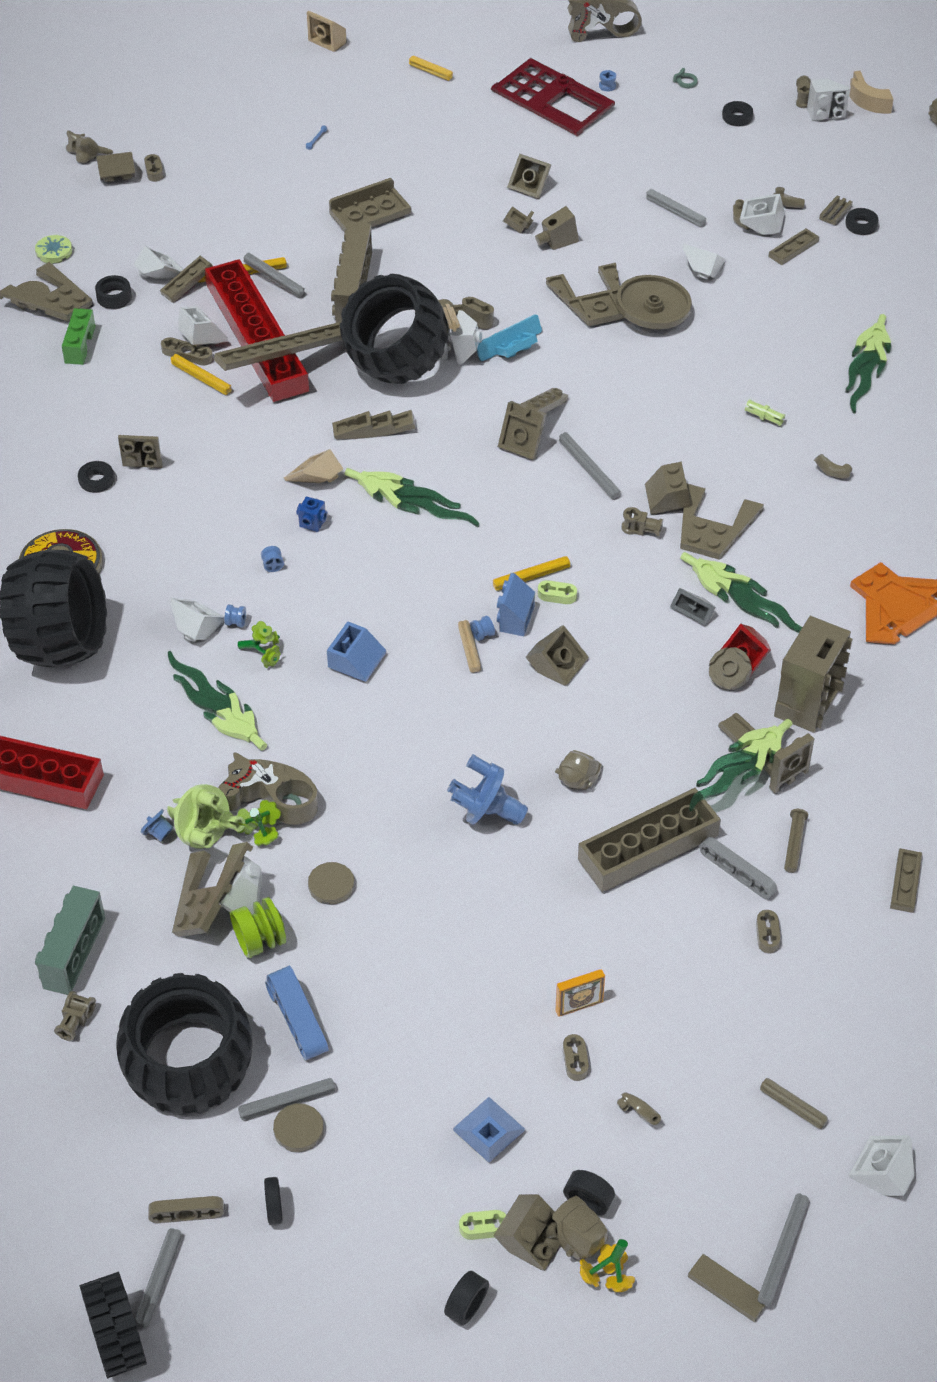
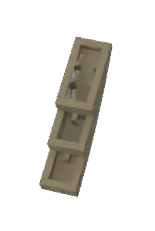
[332,410,416,439]

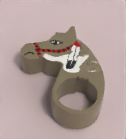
[567,0,642,42]
[218,752,318,825]

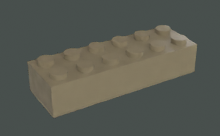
[331,222,373,323]
[578,788,721,892]

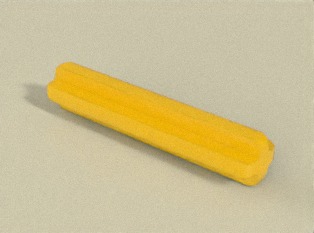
[409,55,453,81]

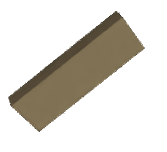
[768,228,819,265]
[160,255,213,303]
[890,848,922,913]
[688,1254,766,1322]

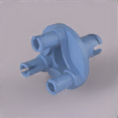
[447,754,528,825]

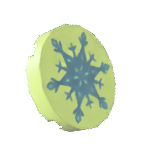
[35,235,72,263]

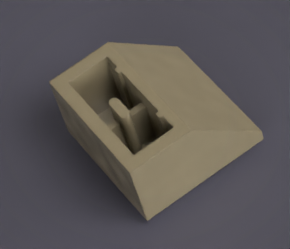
[493,1194,560,1270]

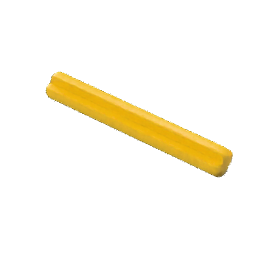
[171,354,232,395]
[493,556,570,591]

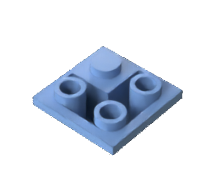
[453,1097,525,1162]

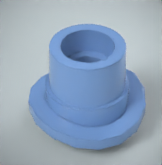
[140,809,174,842]

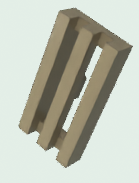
[819,195,853,225]

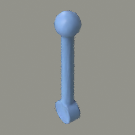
[306,125,327,150]

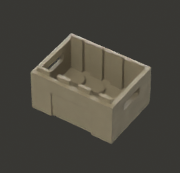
[774,615,853,733]

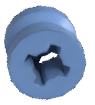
[599,70,616,92]
[261,546,284,572]
[224,604,246,627]
[470,615,495,641]

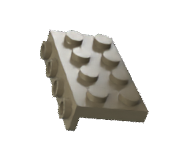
[329,178,411,231]

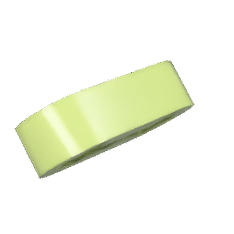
[538,580,577,604]
[459,1210,506,1240]

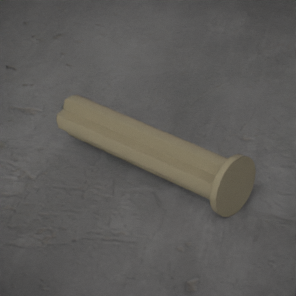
[784,808,809,873]

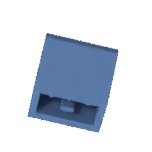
[497,573,535,637]
[327,621,386,682]

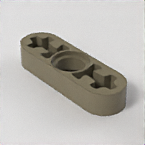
[161,337,213,366]
[148,1196,224,1223]

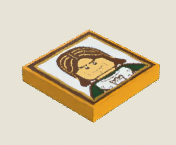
[555,969,605,1017]

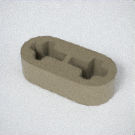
[144,154,163,182]
[756,909,780,954]
[563,1034,589,1081]

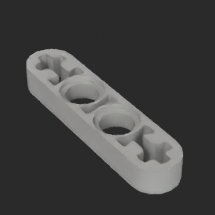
[699,837,777,899]

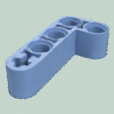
[265,965,329,1061]

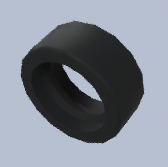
[95,275,132,309]
[563,1170,616,1216]
[444,1270,489,1326]

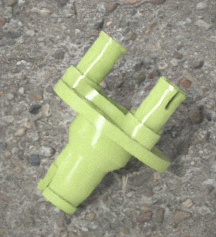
[167,784,245,849]

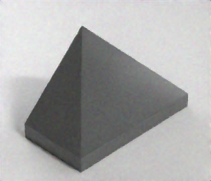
[670,588,716,626]

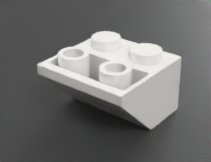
[807,78,850,121]
[178,306,228,346]

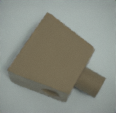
[535,206,579,250]

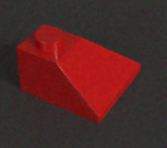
[720,623,771,677]

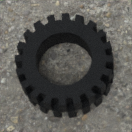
[79,1271,147,1379]

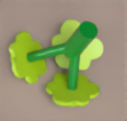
[237,621,281,668]
[236,800,281,846]

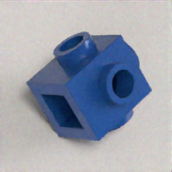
[296,496,328,532]

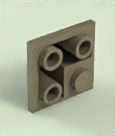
[118,435,163,468]

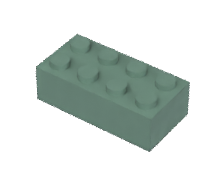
[35,885,106,995]

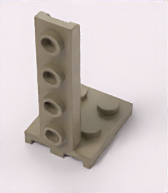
[497,388,568,460]
[718,713,815,793]

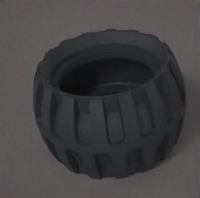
[340,274,448,384]
[0,550,107,667]
[116,973,252,1115]

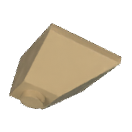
[307,10,347,52]
[284,449,343,483]

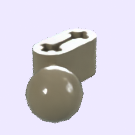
[438,297,494,329]

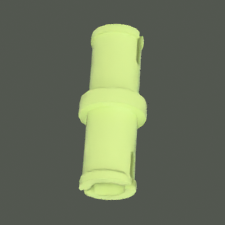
[745,399,786,426]

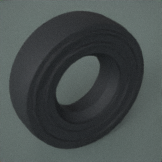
[722,101,753,126]
[845,208,879,235]
[78,461,114,493]
[264,1177,283,1225]

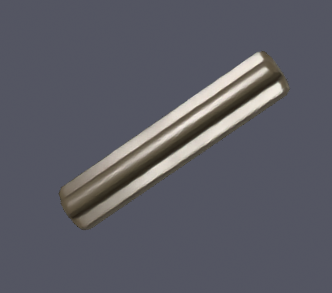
[760,1078,828,1129]

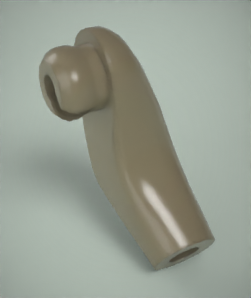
[773,187,805,208]
[733,199,750,230]
[814,454,852,479]
[617,1092,661,1125]

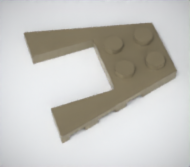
[0,262,92,321]
[546,262,624,326]
[680,483,764,560]
[172,842,253,937]

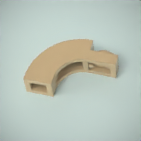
[849,70,894,114]

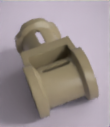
[796,75,811,108]
[621,507,663,536]
[54,991,96,1041]

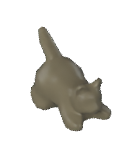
[66,130,113,163]

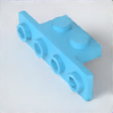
[477,314,542,361]

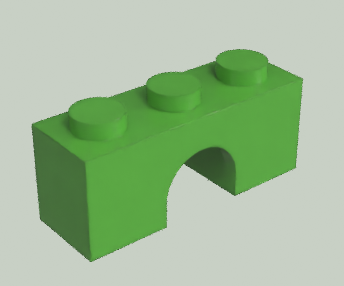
[62,308,96,365]

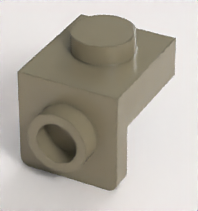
[503,206,534,233]

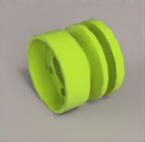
[230,897,286,958]

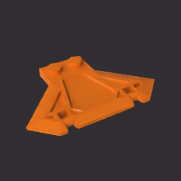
[850,562,937,644]

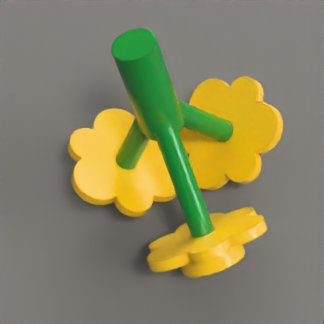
[580,1239,635,1292]

